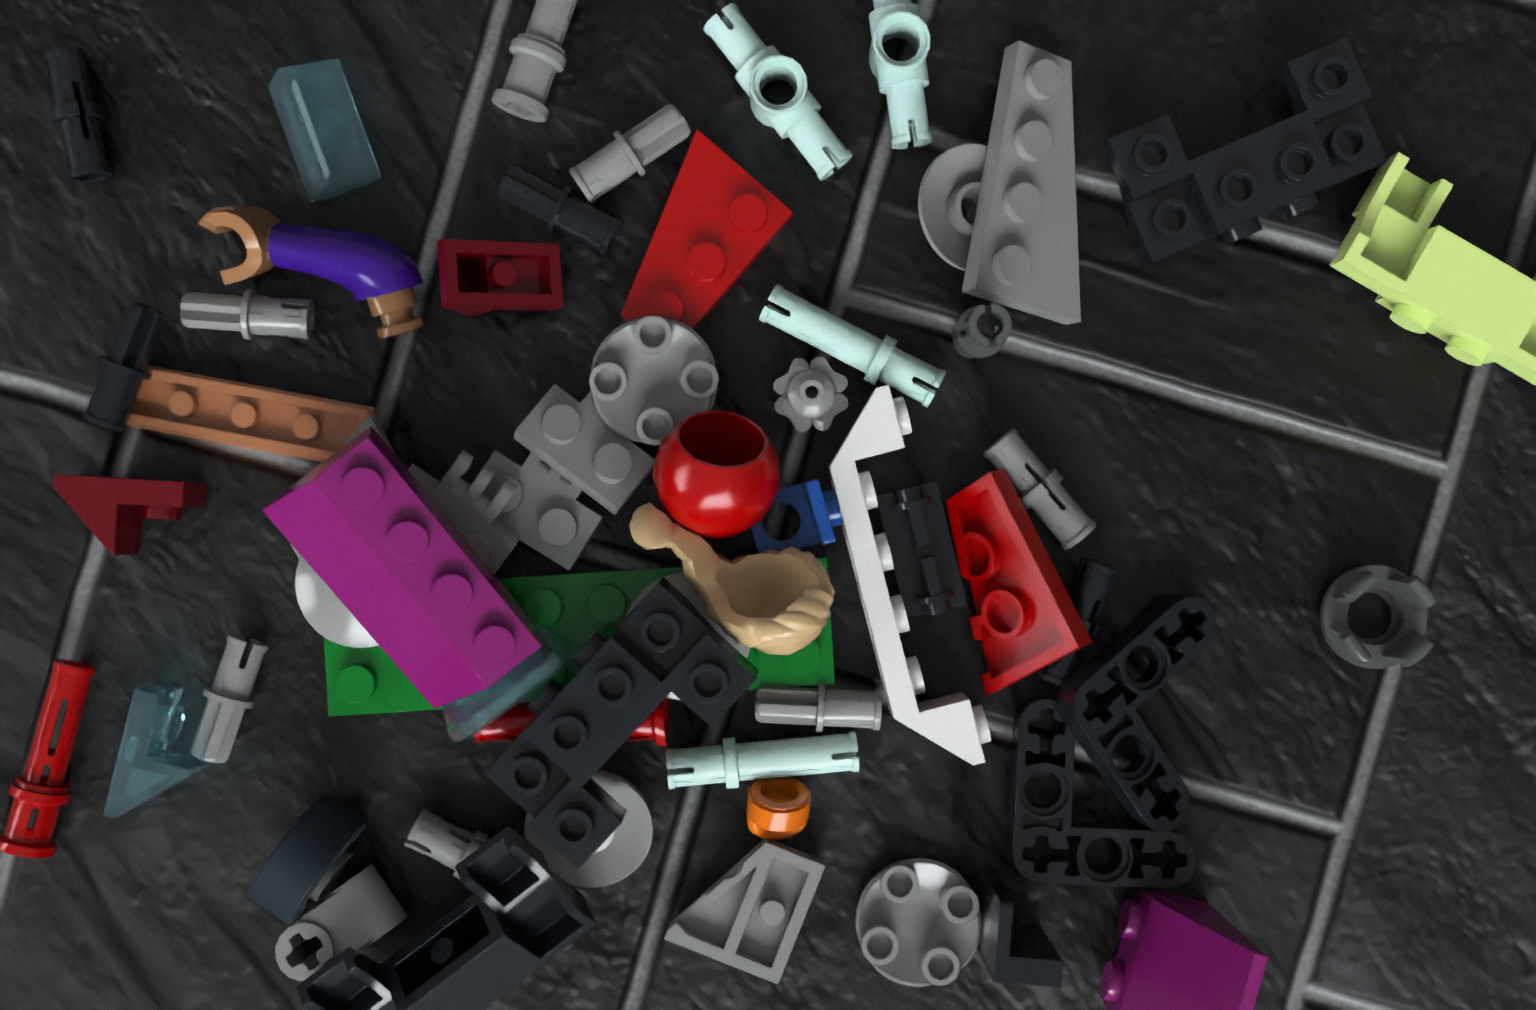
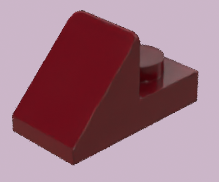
[437,239,564,316]
[53,474,207,556]

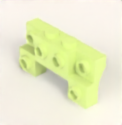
[1329,152,1536,386]

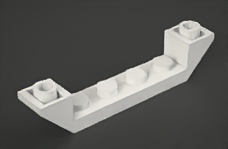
[827,385,991,765]

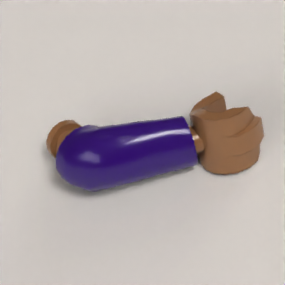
[198,204,424,338]

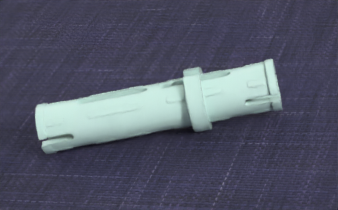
[759,284,947,408]
[666,731,859,789]

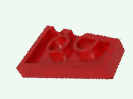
[621,129,793,330]
[946,469,1092,696]

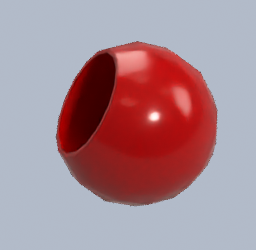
[652,410,780,539]

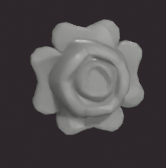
[773,357,849,432]

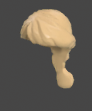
[629,502,835,655]

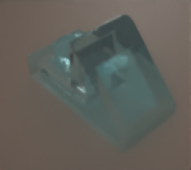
[103,682,214,818]

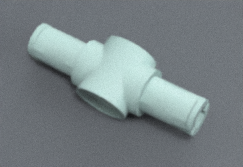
[868,0,933,149]
[703,3,853,181]

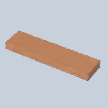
[126,365,380,462]

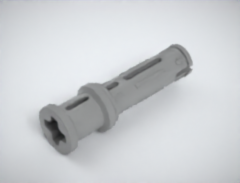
[491,0,578,122]

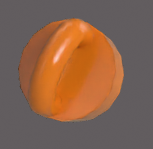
[747,777,811,840]

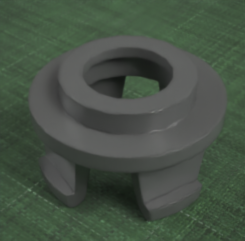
[1320,564,1437,669]

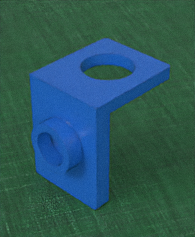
[751,478,843,553]

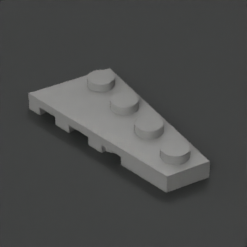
[962,40,1081,325]

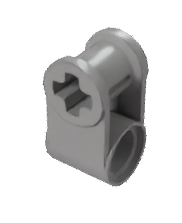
[275,864,408,981]

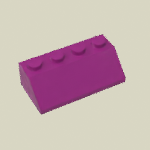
[262,426,542,709]

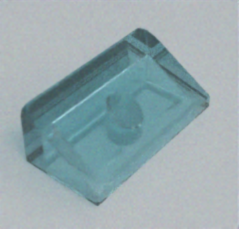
[269,58,382,202]
[443,624,571,742]

